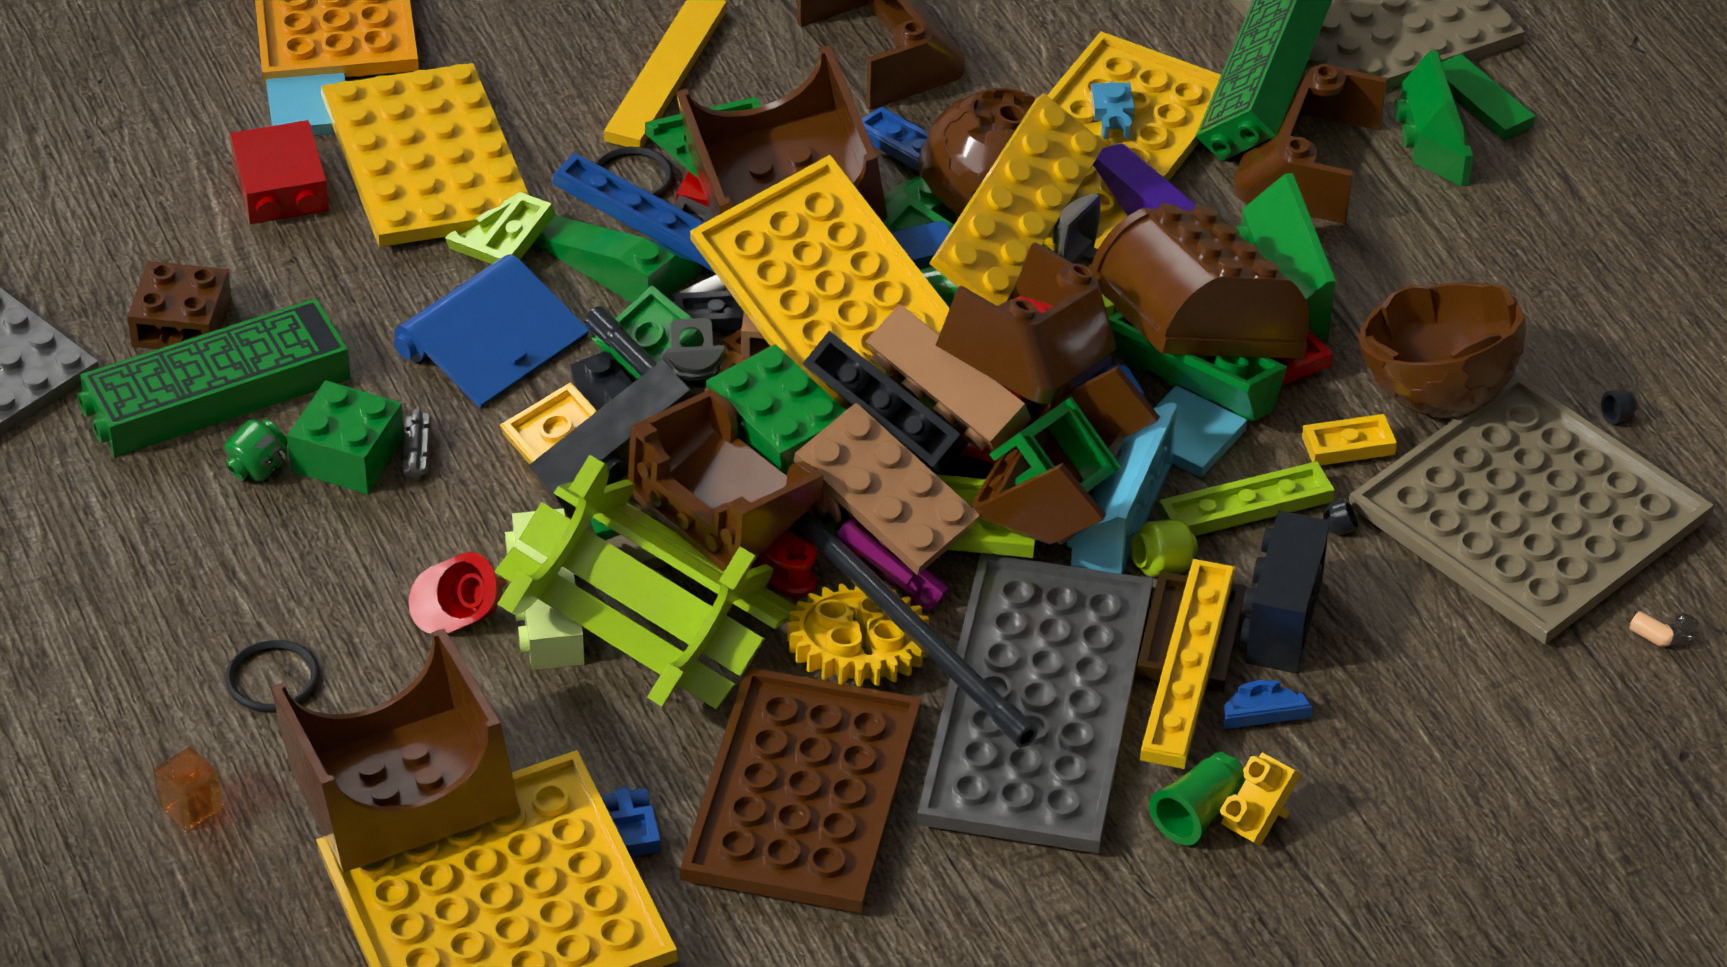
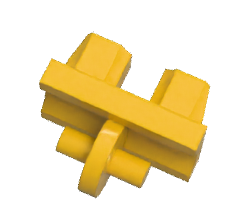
[1220,752,1302,846]

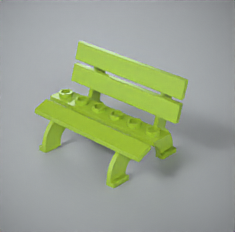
[494,455,797,710]

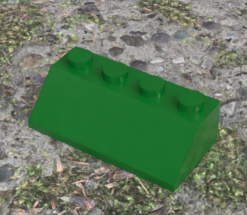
[1236,173,1336,342]
[1109,312,1287,421]

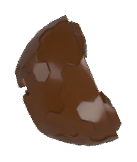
[918,88,1036,217]
[1357,283,1526,418]

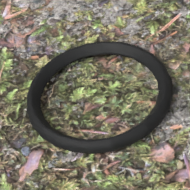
[595,146,674,198]
[225,640,320,712]

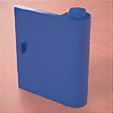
[394,254,589,409]

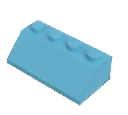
[1067,402,1177,574]

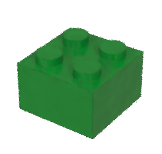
[287,380,405,494]

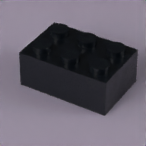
[1240,510,1330,674]

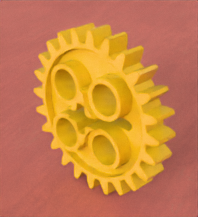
[787,583,929,687]

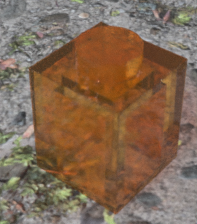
[153,746,223,831]

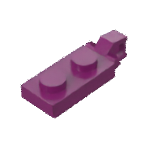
[836,517,950,612]

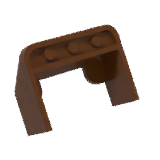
[797,0,965,110]
[1234,64,1387,224]
[935,242,1117,404]
[971,366,1160,545]

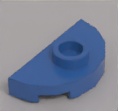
[1223,680,1313,729]

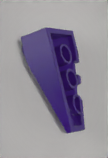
[1093,143,1197,216]

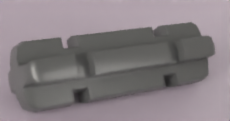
[403,409,431,481]

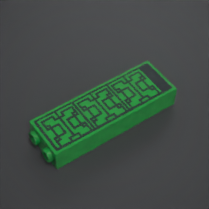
[1196,0,1332,161]
[77,298,351,458]

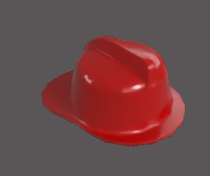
[408,552,507,634]

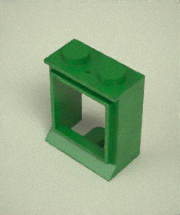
[989,397,1121,492]

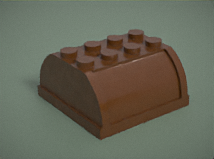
[1088,203,1309,359]

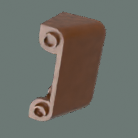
[628,389,824,571]

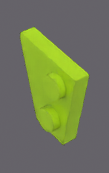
[445,192,556,264]

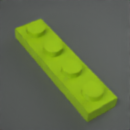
[1159,461,1335,536]

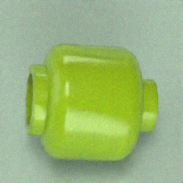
[1130,519,1198,577]

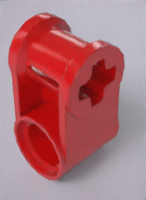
[748,530,817,598]

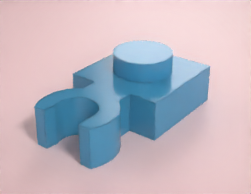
[1091,82,1134,139]

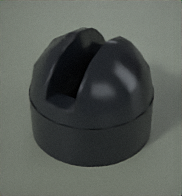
[1601,389,1638,424]
[1323,498,1358,535]

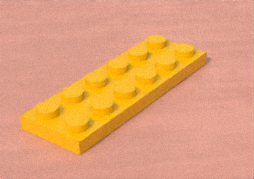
[929,92,1106,306]

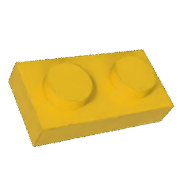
[1302,414,1397,466]

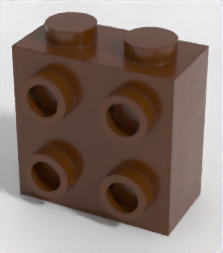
[127,261,232,349]

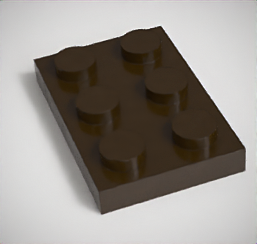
[1136,571,1246,693]

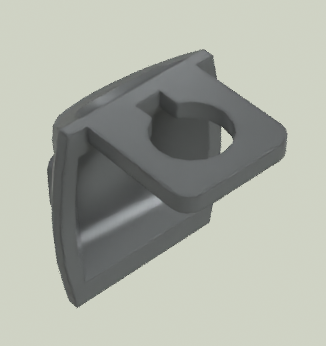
[1053,193,1100,266]
[661,318,727,381]

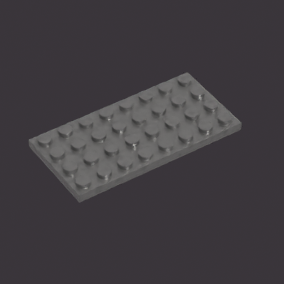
[917,553,1153,854]

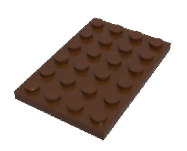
[680,667,921,914]

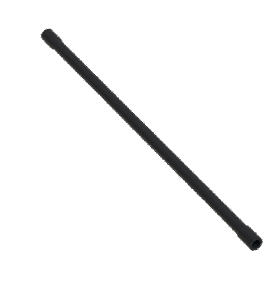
[585,306,1038,748]

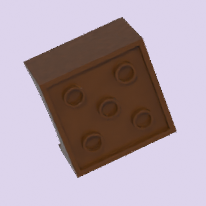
[676,45,888,222]
[270,628,520,873]

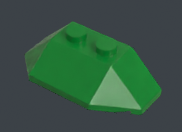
[1394,50,1473,186]

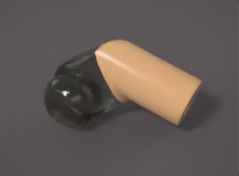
[1629,611,1699,647]

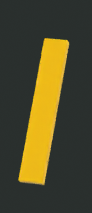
[604,0,727,147]
[1140,559,1236,769]

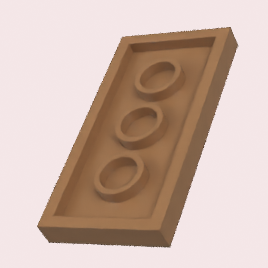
[794,403,980,575]

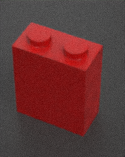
[230,120,329,224]

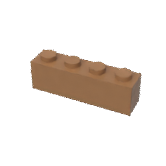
[866,304,1032,452]

